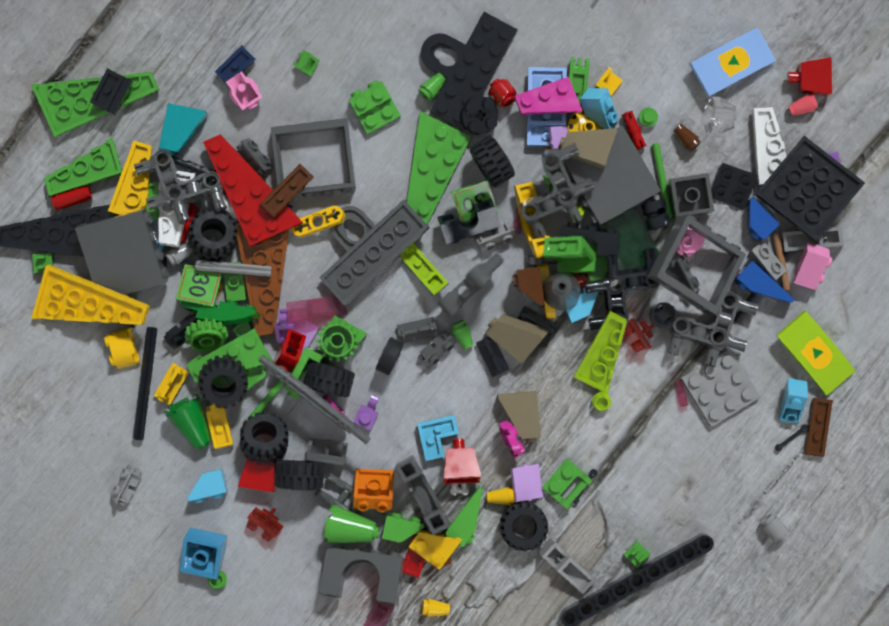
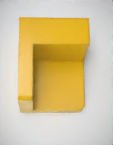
[594,67,622,96]

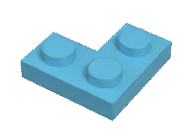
[417,415,459,461]

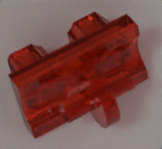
[624,317,655,353]
[246,507,284,542]

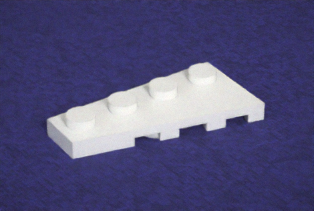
[752,107,787,185]
[158,171,196,248]

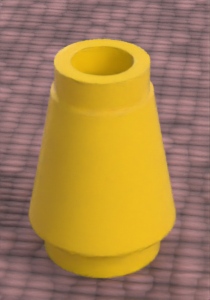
[487,487,516,506]
[421,598,450,618]

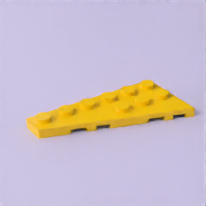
[31,264,150,325]

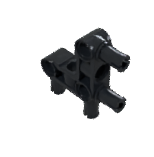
[585,248,660,330]

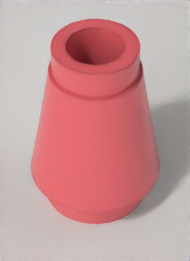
[788,93,818,116]

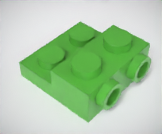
[349,80,401,135]

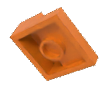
[353,469,394,512]

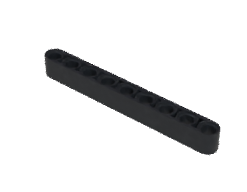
[560,533,714,626]

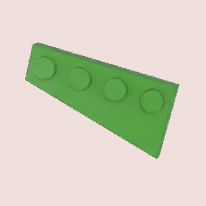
[44,137,123,197]
[187,328,273,383]

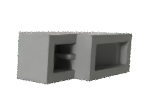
[783,226,844,252]
[538,538,596,594]

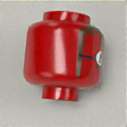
[488,79,517,108]

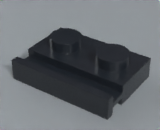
[90,68,133,116]

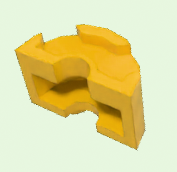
[104,327,141,369]

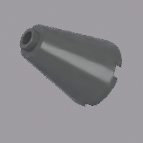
[542,272,581,310]

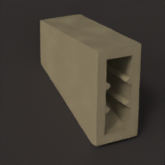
[558,128,618,169]
[486,314,549,363]
[498,391,541,442]

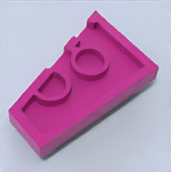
[514,77,582,115]

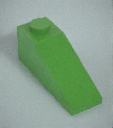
[445,486,483,547]

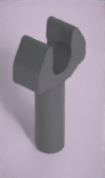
[526,255,558,265]

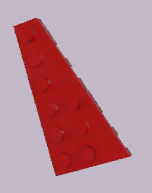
[203,134,303,247]

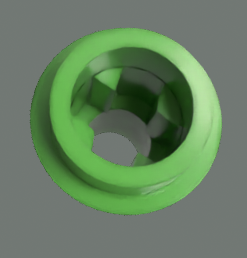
[418,73,446,101]
[451,319,474,349]

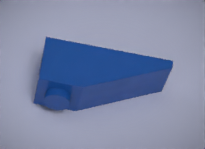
[734,261,795,303]

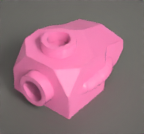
[226,71,262,111]
[675,221,704,258]

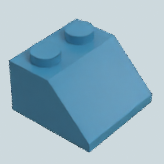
[180,527,227,580]

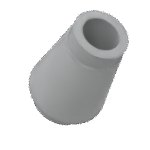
[165,242,193,266]

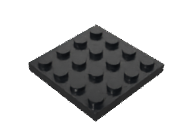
[755,136,865,243]

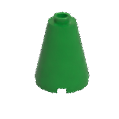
[164,394,211,450]

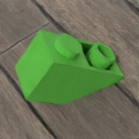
[382,512,425,543]

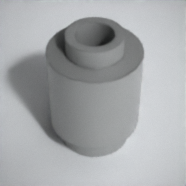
[760,513,789,543]

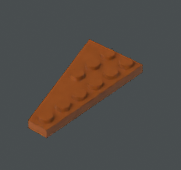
[235,223,290,336]

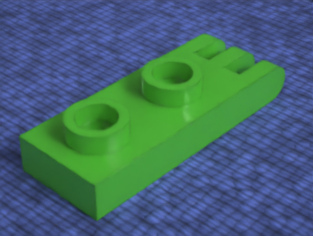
[569,57,590,110]

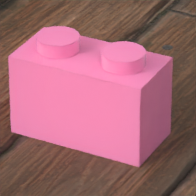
[794,242,832,290]

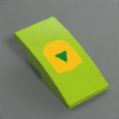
[776,310,855,396]

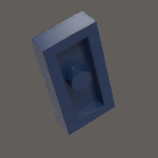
[215,45,256,83]

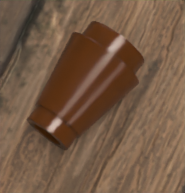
[673,124,701,152]

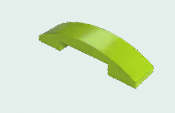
[400,243,449,296]

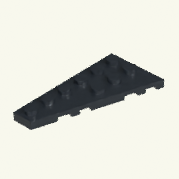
[0,205,116,257]

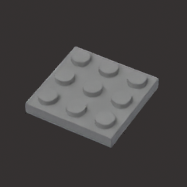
[681,348,760,427]

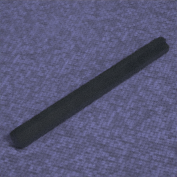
[133,327,158,441]

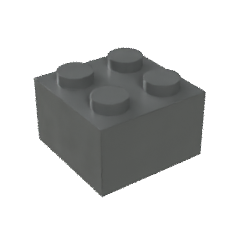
[668,173,714,219]

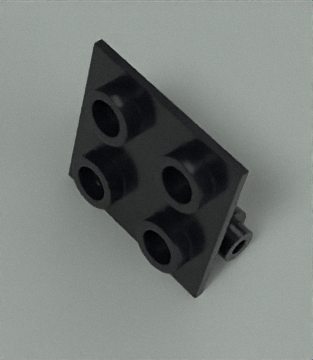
[711,162,758,210]

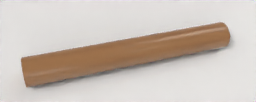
[772,233,790,290]

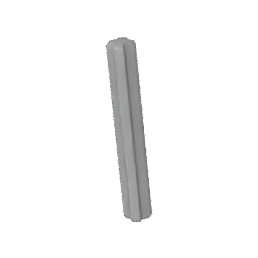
[195,260,272,277]

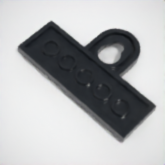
[421,12,517,130]

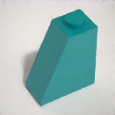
[159,103,208,156]

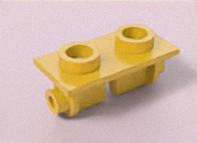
[153,363,189,405]

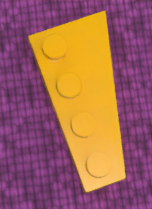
[108,140,153,216]

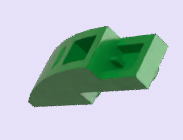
[180,300,261,325]

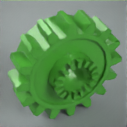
[185,318,228,352]
[316,319,359,362]

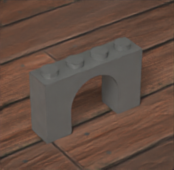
[395,455,450,535]
[319,545,405,606]

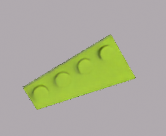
[574,311,627,394]

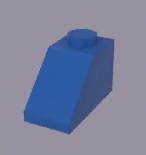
[747,197,780,241]

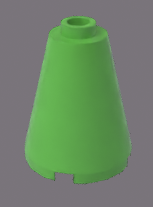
[324,504,379,543]

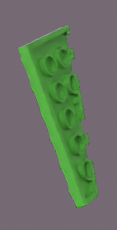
[31,72,160,137]
[407,111,471,239]

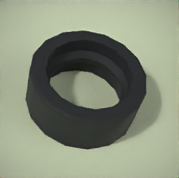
[375,337,404,375]

